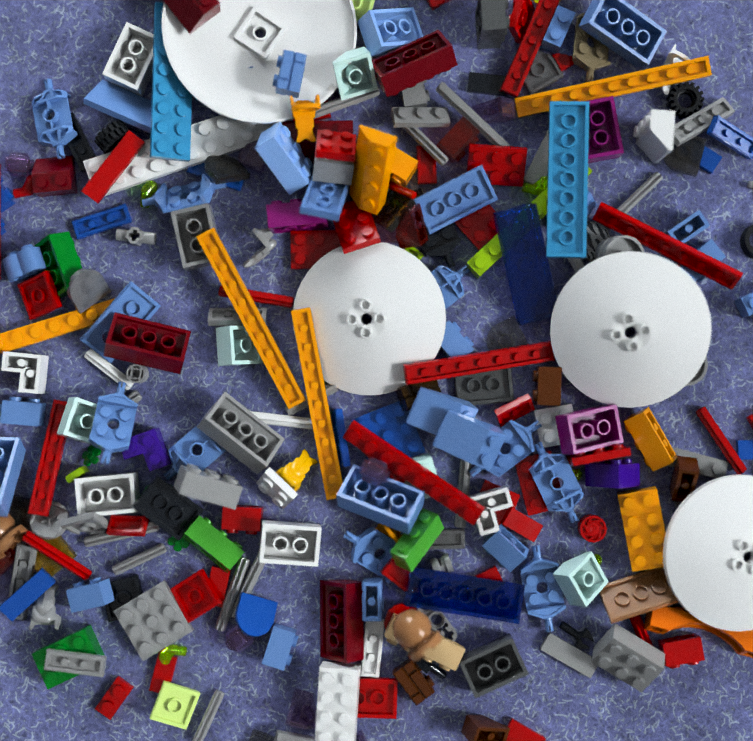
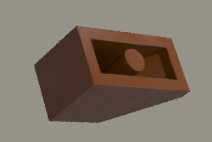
[461,714,510,741]

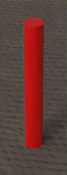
[388,181,417,199]

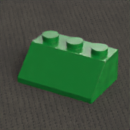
[34,232,82,298]

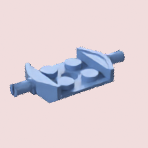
[32,79,78,159]
[142,174,226,214]
[431,265,470,309]
[89,381,138,465]
[468,420,542,477]
[163,425,227,480]
[529,442,584,523]
[343,527,417,583]
[520,545,566,632]

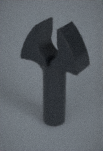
[559,621,594,649]
[416,658,447,679]

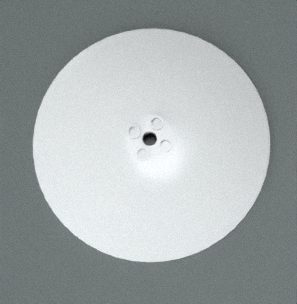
[162,0,357,124]

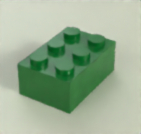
[31,624,105,689]

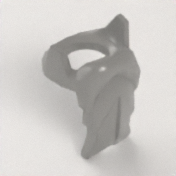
[243,227,277,268]
[29,584,62,630]

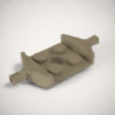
[572,12,611,83]

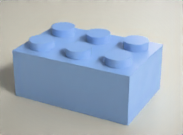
[255,121,313,195]

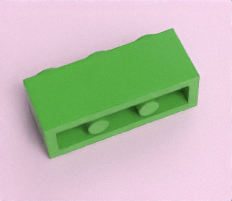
[390,508,444,572]
[183,515,244,574]

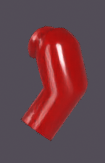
[13,175,34,198]

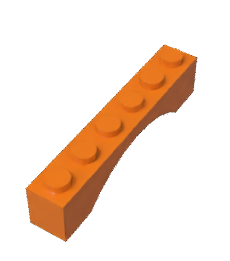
[644,606,753,658]

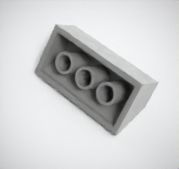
[197,392,285,474]

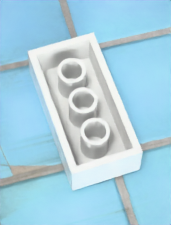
[315,661,361,741]

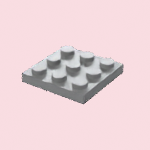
[113,580,194,661]

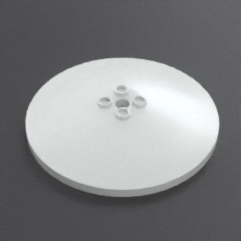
[293,242,446,395]
[550,251,711,408]
[663,474,753,631]

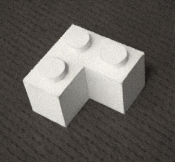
[1,351,49,394]
[469,485,513,536]

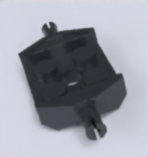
[408,188,461,269]

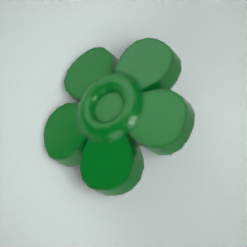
[82,445,101,466]
[168,535,190,552]

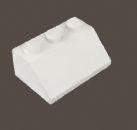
[633,109,675,163]

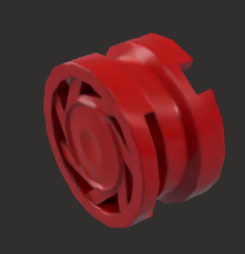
[577,514,607,543]

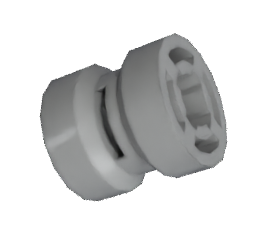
[126,364,149,383]
[430,553,454,578]

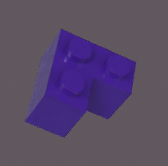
[122,428,172,472]
[585,459,640,488]

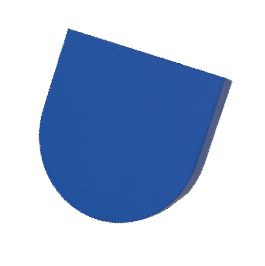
[235,592,278,637]

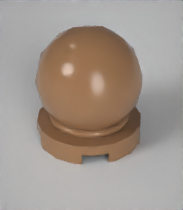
[0,513,28,559]
[393,609,443,662]

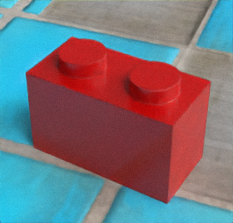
[221,505,263,535]
[658,633,705,669]

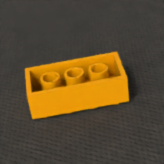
[617,486,666,572]

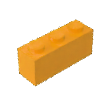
[624,407,677,472]

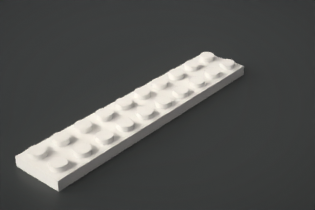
[83,115,274,196]

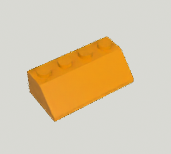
[349,125,397,215]

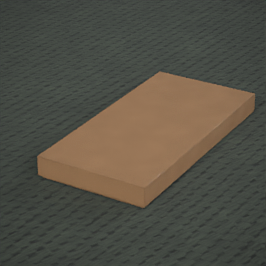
[599,567,679,624]

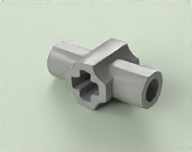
[116,227,157,246]

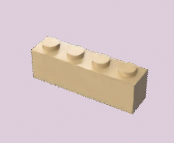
[384,613,466,671]

